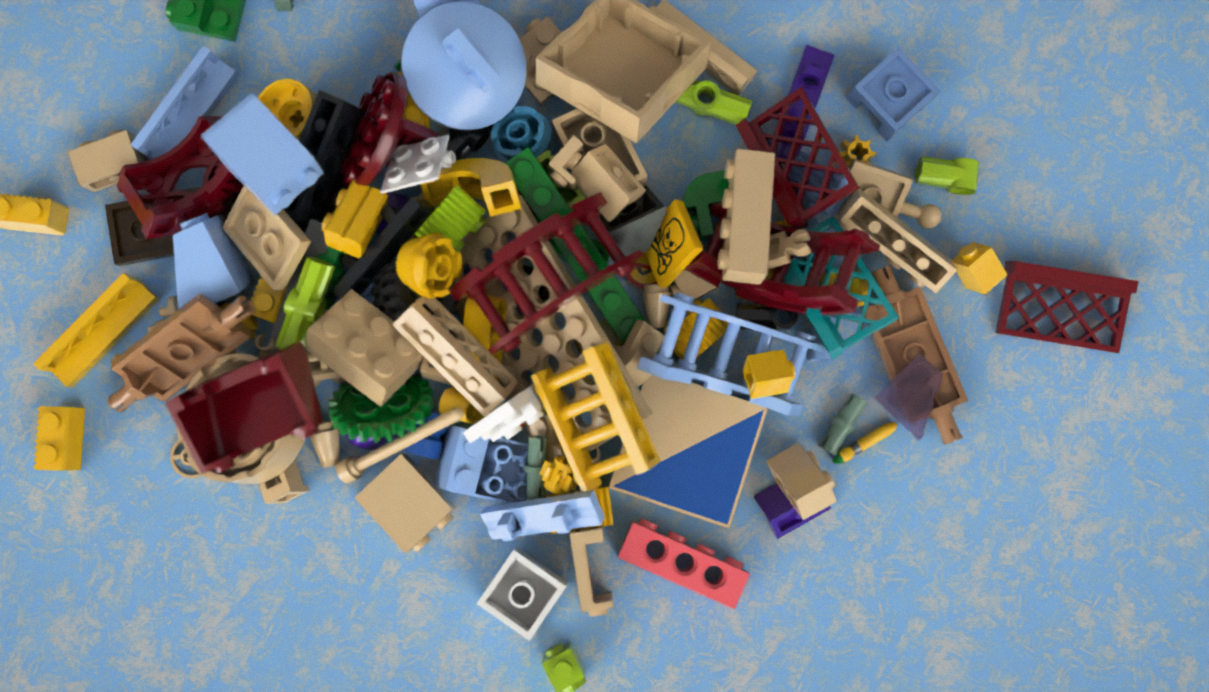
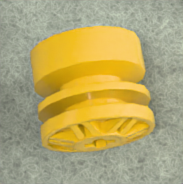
[258,78,317,141]

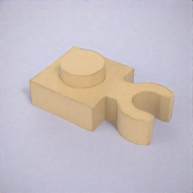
[768,229,811,269]

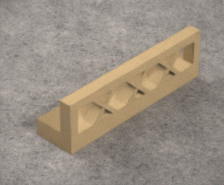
[649,0,758,96]
[392,296,518,417]

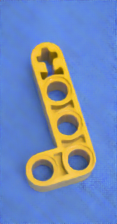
[439,294,507,423]

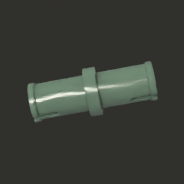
[818,393,868,456]
[524,435,548,500]

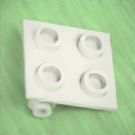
[380,135,456,194]

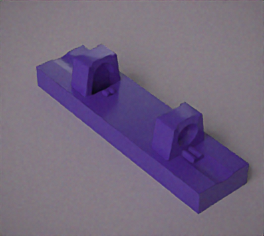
[770,45,835,161]

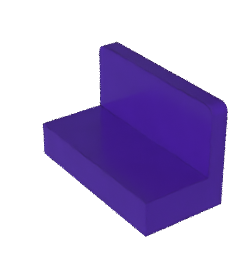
[754,483,831,539]

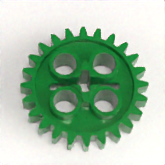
[328,374,434,443]

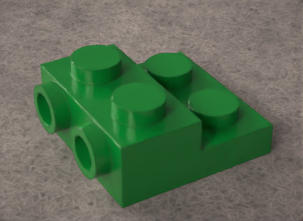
[166,0,246,42]

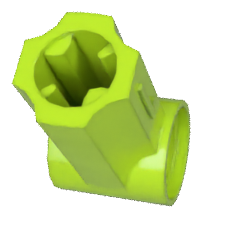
[914,156,980,195]

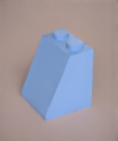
[201,93,323,215]
[173,213,254,310]

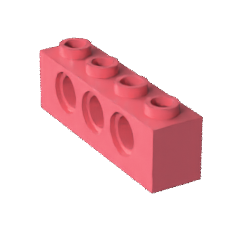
[617,518,750,609]

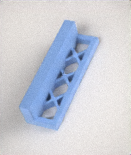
[130,46,240,159]

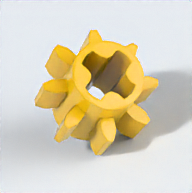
[840,135,876,168]
[539,456,578,495]

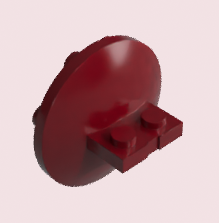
[339,72,439,189]

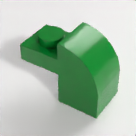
[682,170,729,242]

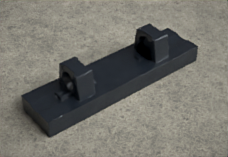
[332,197,435,299]

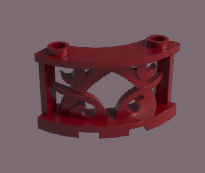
[117,116,244,239]

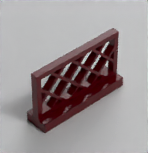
[735,87,860,229]
[995,261,1139,353]

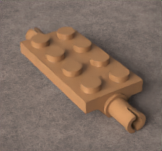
[861,265,968,445]
[108,293,255,412]

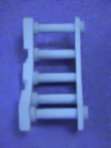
[637,292,824,416]

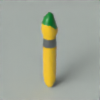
[832,422,897,464]

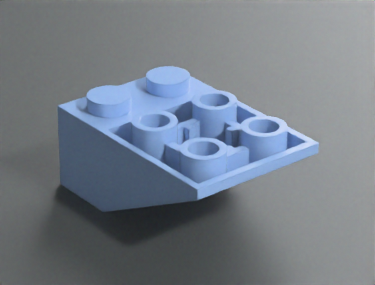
[433,425,528,504]

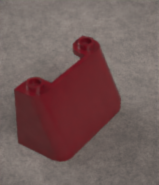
[165,341,323,474]

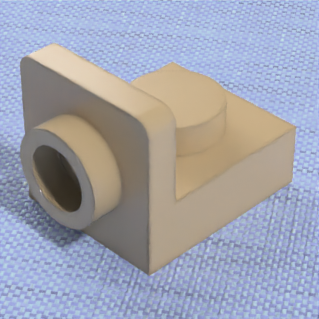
[548,135,584,191]

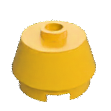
[396,233,462,299]

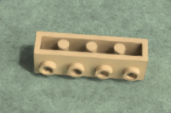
[718,148,775,285]
[837,188,957,293]

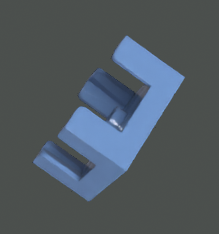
[846,47,940,141]

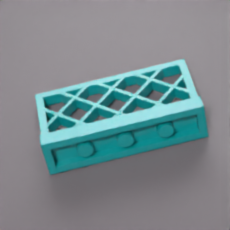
[784,217,899,360]

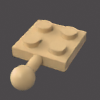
[834,158,942,229]

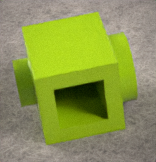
[541,642,587,692]

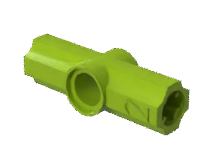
[675,80,752,125]
[275,256,335,350]

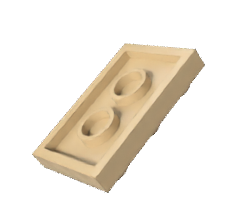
[222,186,311,291]

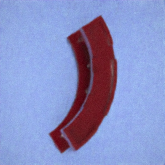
[449,192,643,355]
[685,201,880,315]

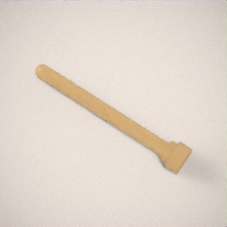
[336,407,464,484]

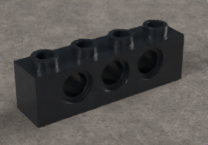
[283,90,364,223]

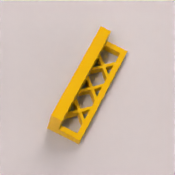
[33,273,160,388]

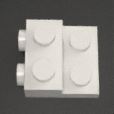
[463,383,545,443]

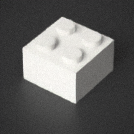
[477,546,567,641]

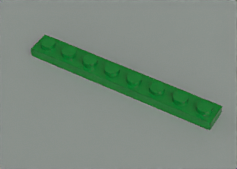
[505,147,661,354]

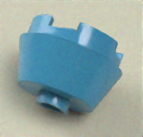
[491,106,551,162]

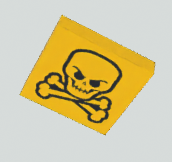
[645,199,703,288]

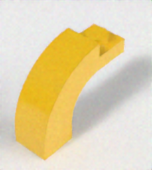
[420,158,521,217]

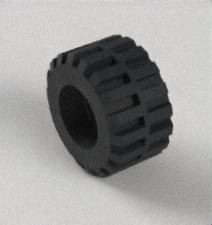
[371,258,459,322]

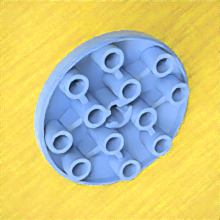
[401,2,527,130]

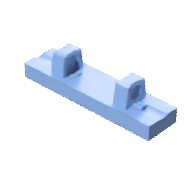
[480,490,605,541]

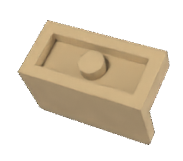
[570,144,646,221]

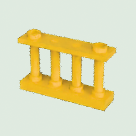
[530,341,661,492]

